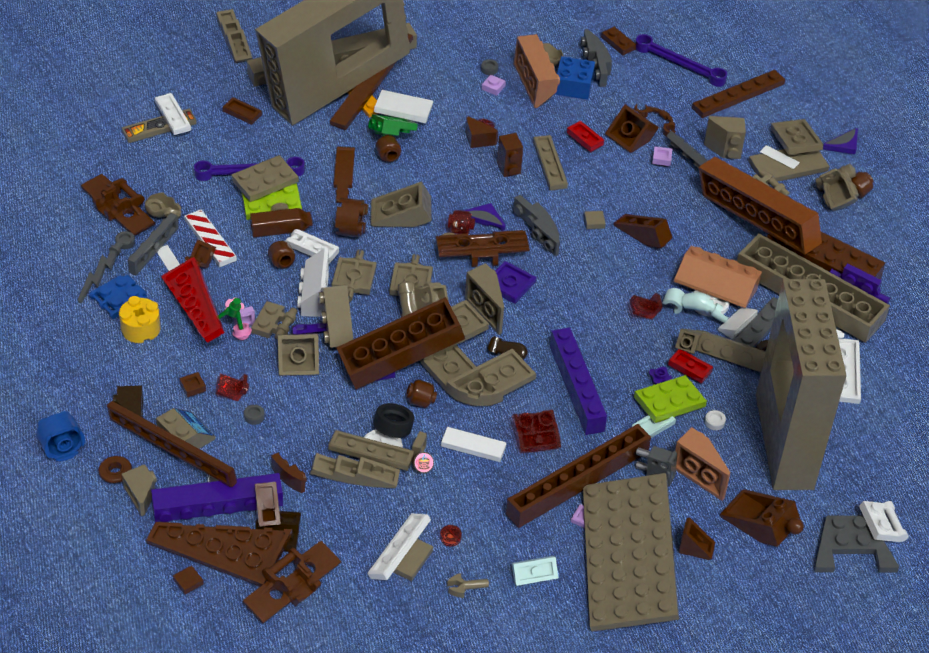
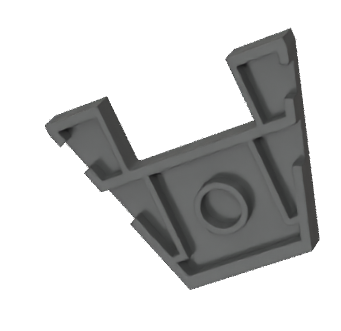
[814,516,899,573]

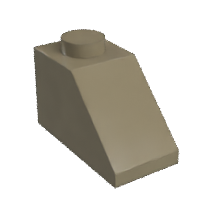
[122,464,157,516]

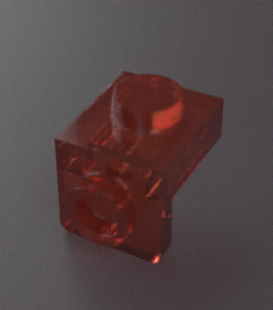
[630,293,663,320]
[215,374,249,401]

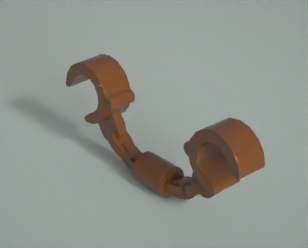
[634,104,676,137]

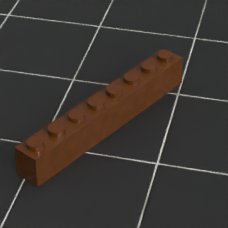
[506,424,651,528]

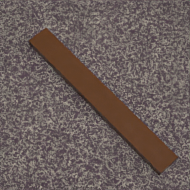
[330,33,413,130]
[107,401,237,487]

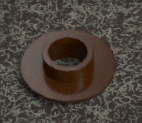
[98,456,132,483]

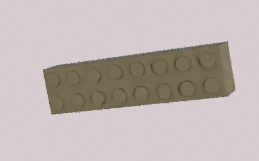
[737,233,890,343]

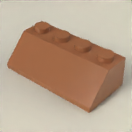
[513,34,560,108]
[674,246,762,308]

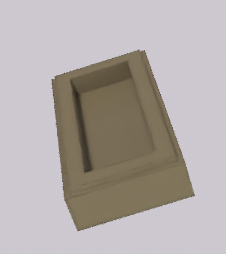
[393,539,433,581]

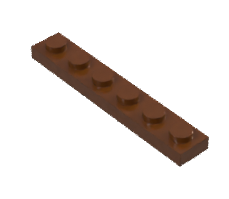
[692,70,785,118]

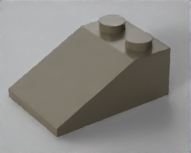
[371,181,432,227]
[465,263,504,335]

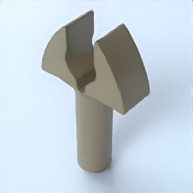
[447,573,489,598]

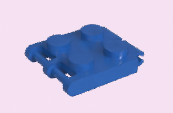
[89,275,147,319]

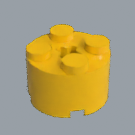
[119,296,161,343]

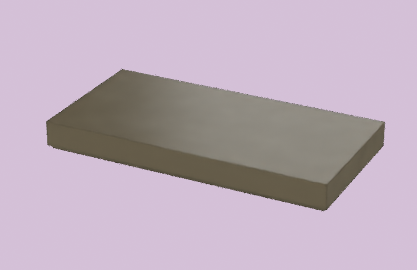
[748,149,830,181]

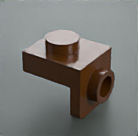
[185,239,216,268]

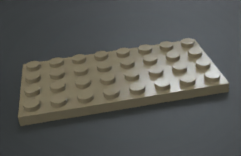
[583,473,679,632]

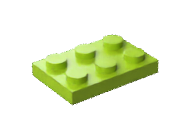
[242,183,302,220]
[634,375,707,423]

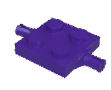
[830,263,891,304]

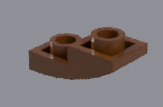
[271,452,307,493]

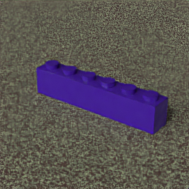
[550,327,607,435]
[151,473,283,522]

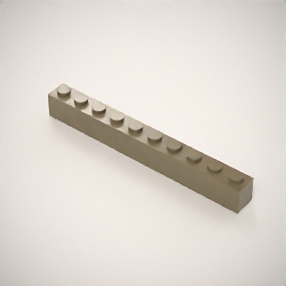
[247,23,417,87]

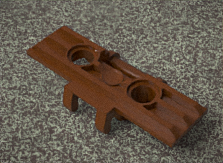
[81,174,155,236]
[436,230,530,267]
[242,540,341,624]

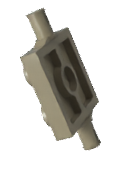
[332,249,377,302]
[389,254,433,296]

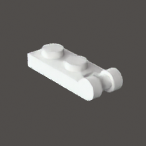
[285,229,339,264]

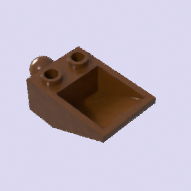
[720,489,804,547]

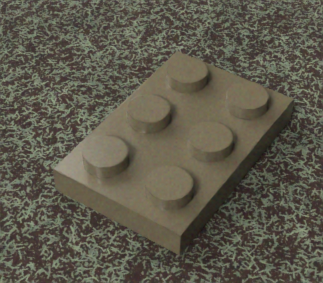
[771,119,823,155]
[231,155,299,202]

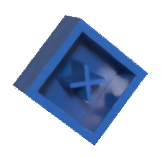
[554,56,595,100]

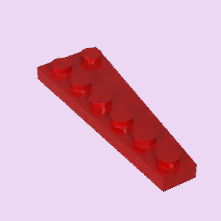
[161,257,225,343]

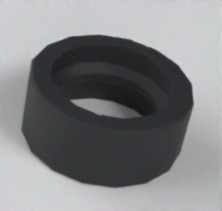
[373,403,415,438]

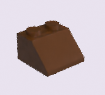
[605,104,659,153]

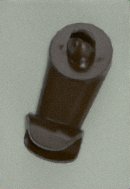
[488,336,528,360]

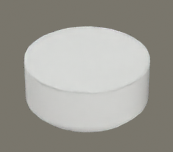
[705,410,726,430]

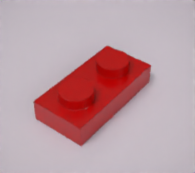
[567,120,604,152]
[668,349,713,384]

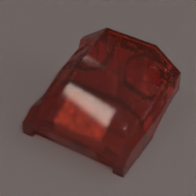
[512,410,561,453]

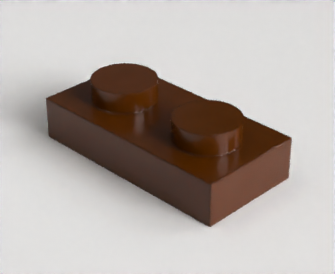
[601,26,636,56]

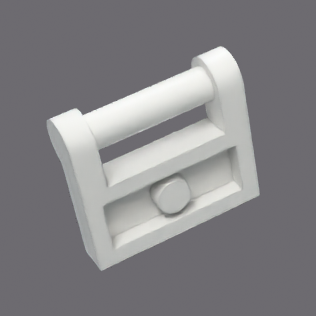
[859,501,909,542]

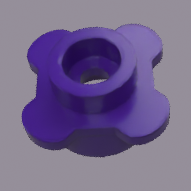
[649,366,672,384]

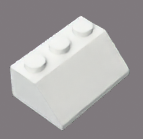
[297,248,329,317]

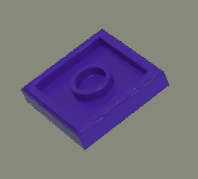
[495,261,537,304]

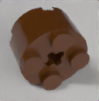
[335,198,368,238]

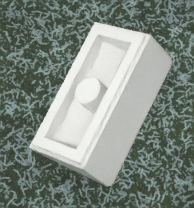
[718,308,758,340]

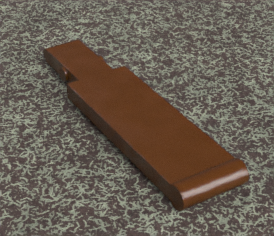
[334,146,355,203]

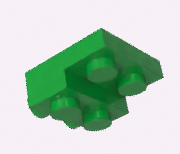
[368,114,418,136]

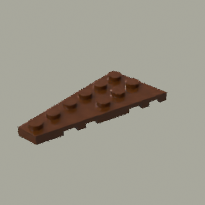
[146,522,293,586]

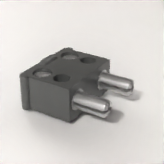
[636,446,677,487]

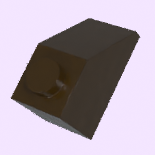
[113,385,143,418]

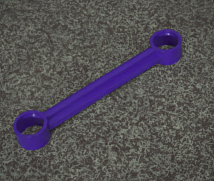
[635,34,727,87]
[194,156,305,181]

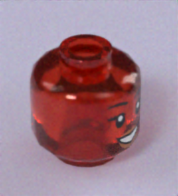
[448,210,475,234]

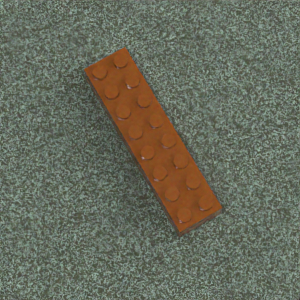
[698,157,822,255]

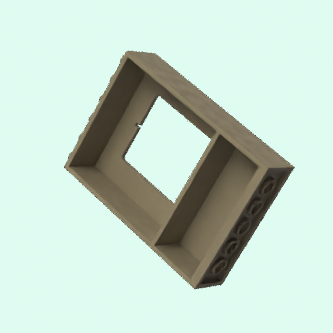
[255,0,410,126]
[756,279,847,490]

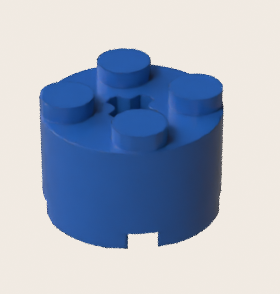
[36,411,85,461]

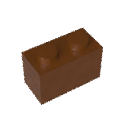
[497,133,523,177]

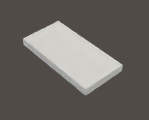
[838,338,861,404]

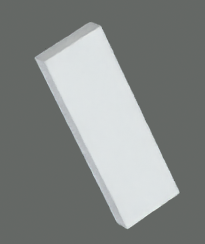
[155,93,191,135]
[441,427,506,462]

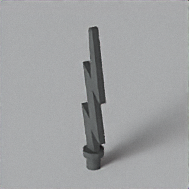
[78,241,123,303]

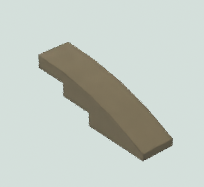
[216,9,252,63]
[310,453,400,488]

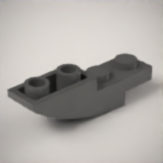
[581,29,612,87]
[513,195,560,257]

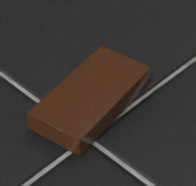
[222,97,262,125]

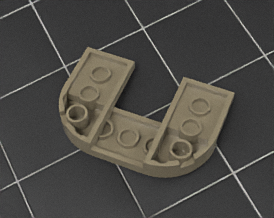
[419,300,536,406]

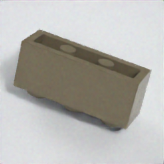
[319,285,353,347]

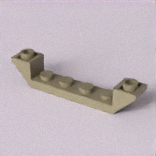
[675,328,766,372]

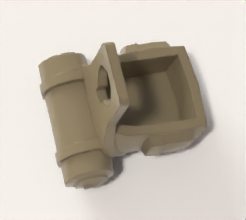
[815,164,859,211]
[398,281,449,317]

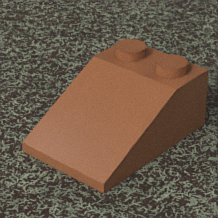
[675,428,731,501]

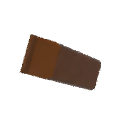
[250,208,313,238]

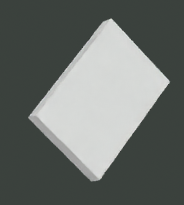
[374,90,433,123]

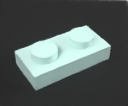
[512,556,558,586]

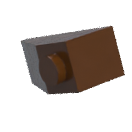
[614,214,672,248]

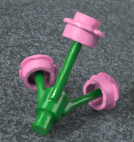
[197,298,252,340]

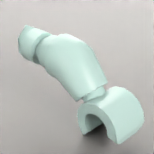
[662,288,728,323]

